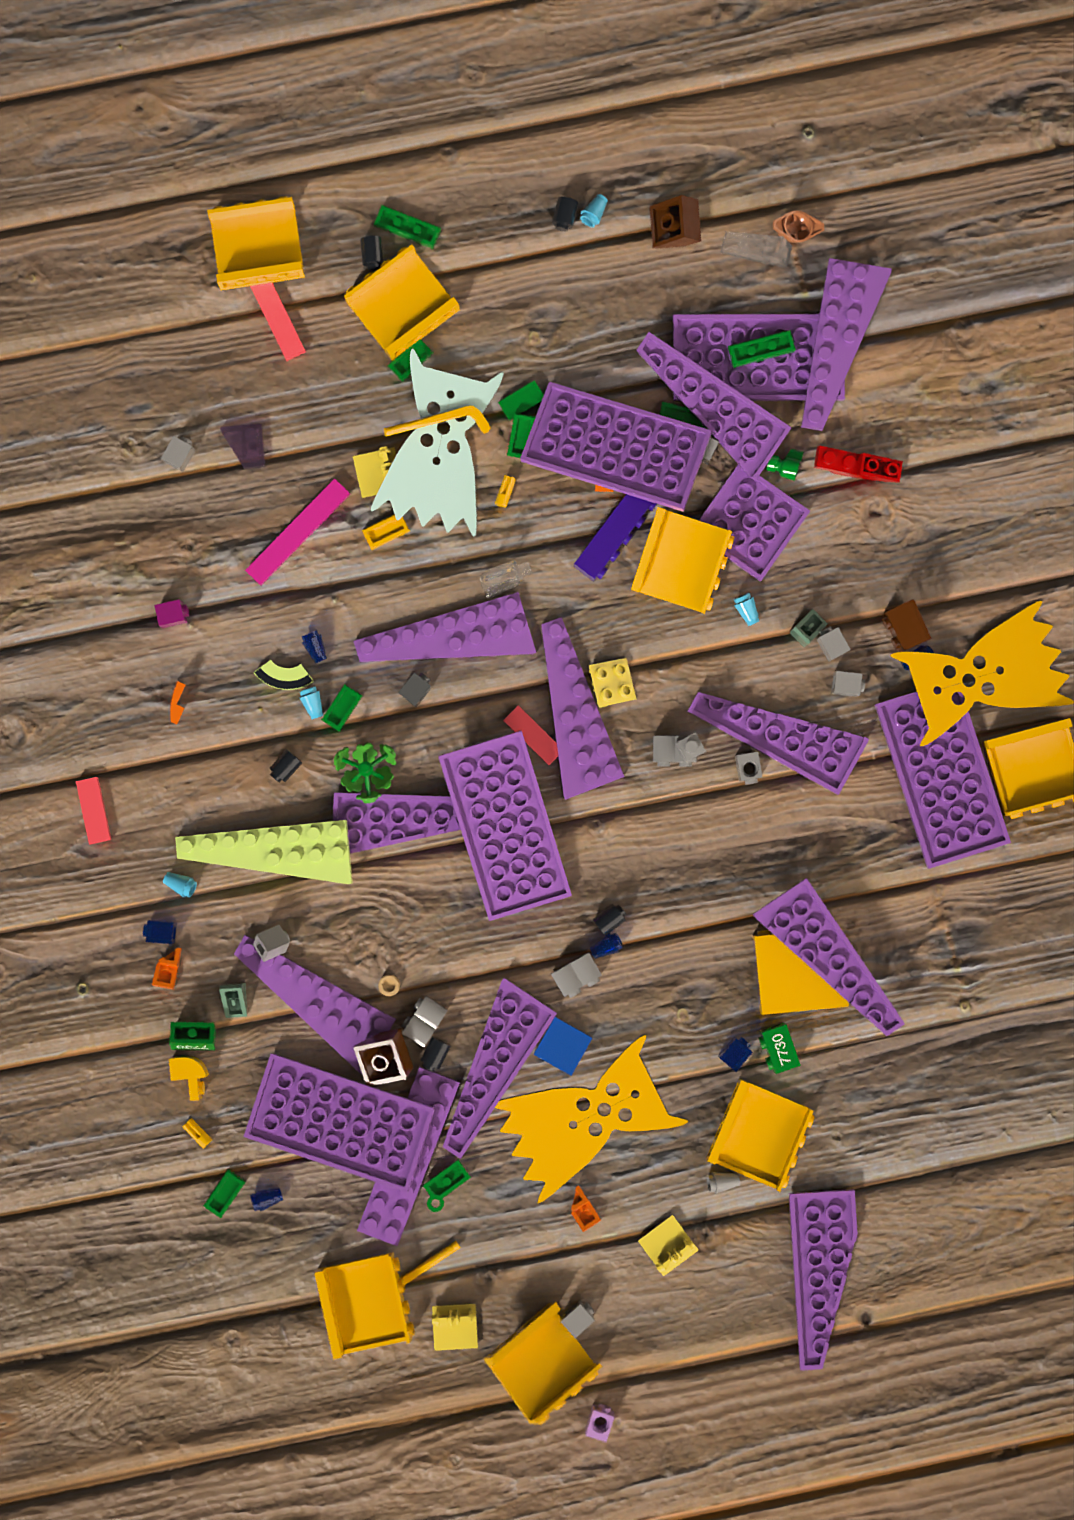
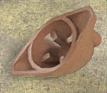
[773,211,824,243]

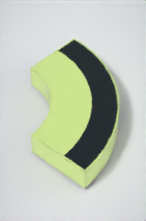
[254,660,314,690]

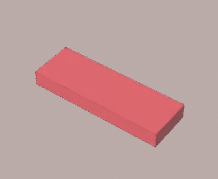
[503,705,558,766]
[76,777,112,845]

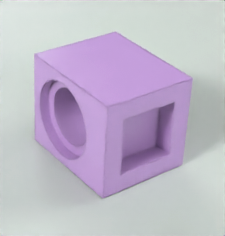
[585,1404,614,1442]

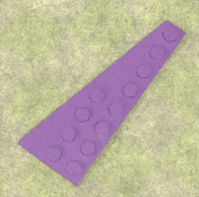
[801,258,892,431]
[354,592,536,662]
[541,617,624,800]
[687,692,869,795]
[333,793,461,854]
[753,878,905,1036]
[234,935,396,1075]
[443,978,557,1159]

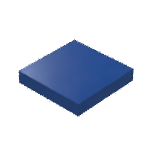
[534,1017,592,1076]

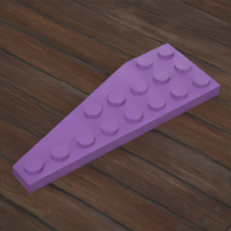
[789,1189,858,1370]

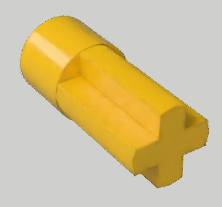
[495,475,516,508]
[183,1118,213,1149]

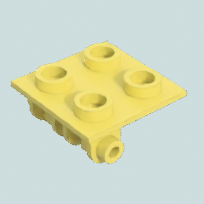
[353,446,396,498]
[588,658,636,708]
[638,1215,698,1276]
[432,1304,478,1351]

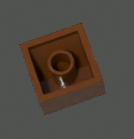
[649,195,701,249]
[882,599,932,652]
[353,1028,413,1086]

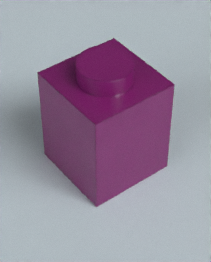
[154,599,190,628]

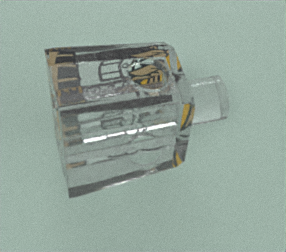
[479,560,532,598]

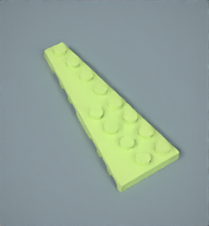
[175,820,353,884]

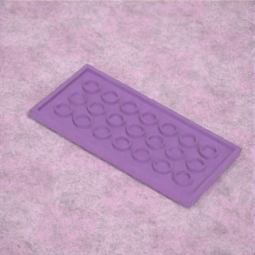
[673,314,845,401]
[520,382,712,512]
[875,683,1011,869]
[438,730,572,921]
[244,1053,435,1193]

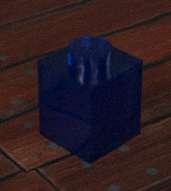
[143,920,177,944]
[718,1036,753,1072]

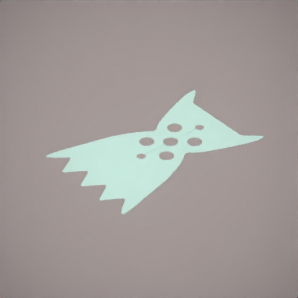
[371,348,503,537]

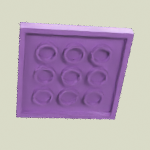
[699,464,810,582]

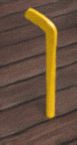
[384,406,491,437]
[400,1241,461,1285]

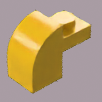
[169,1056,209,1101]

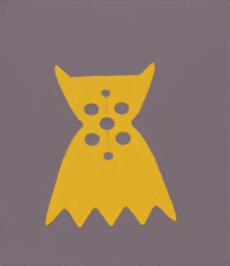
[890,601,1074,746]
[495,1035,688,1203]

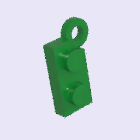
[423,1159,471,1212]

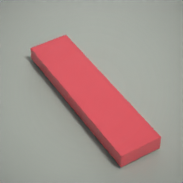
[250,283,306,361]

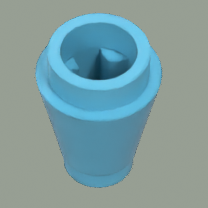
[580,194,608,227]
[734,593,760,626]
[299,686,323,720]
[163,872,197,898]

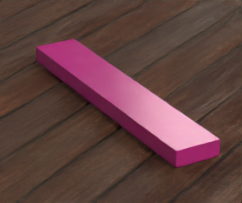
[245,479,351,586]

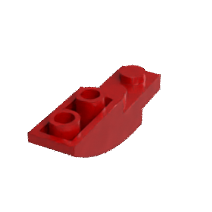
[814,445,903,483]

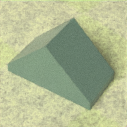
[789,609,828,647]
[219,983,247,1018]

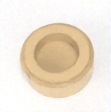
[378,974,400,996]

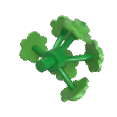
[334,742,396,803]

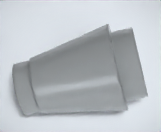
[706,1172,740,1194]

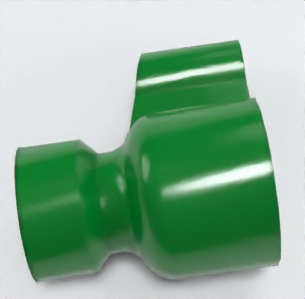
[766,448,804,481]

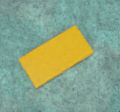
[362,514,410,550]

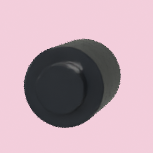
[552,197,579,232]
[360,236,384,270]
[269,749,303,783]
[592,904,627,936]
[420,1036,451,1072]

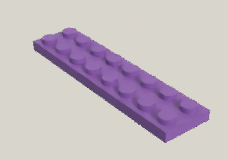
[357,1067,460,1246]

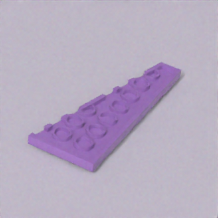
[637,332,792,481]

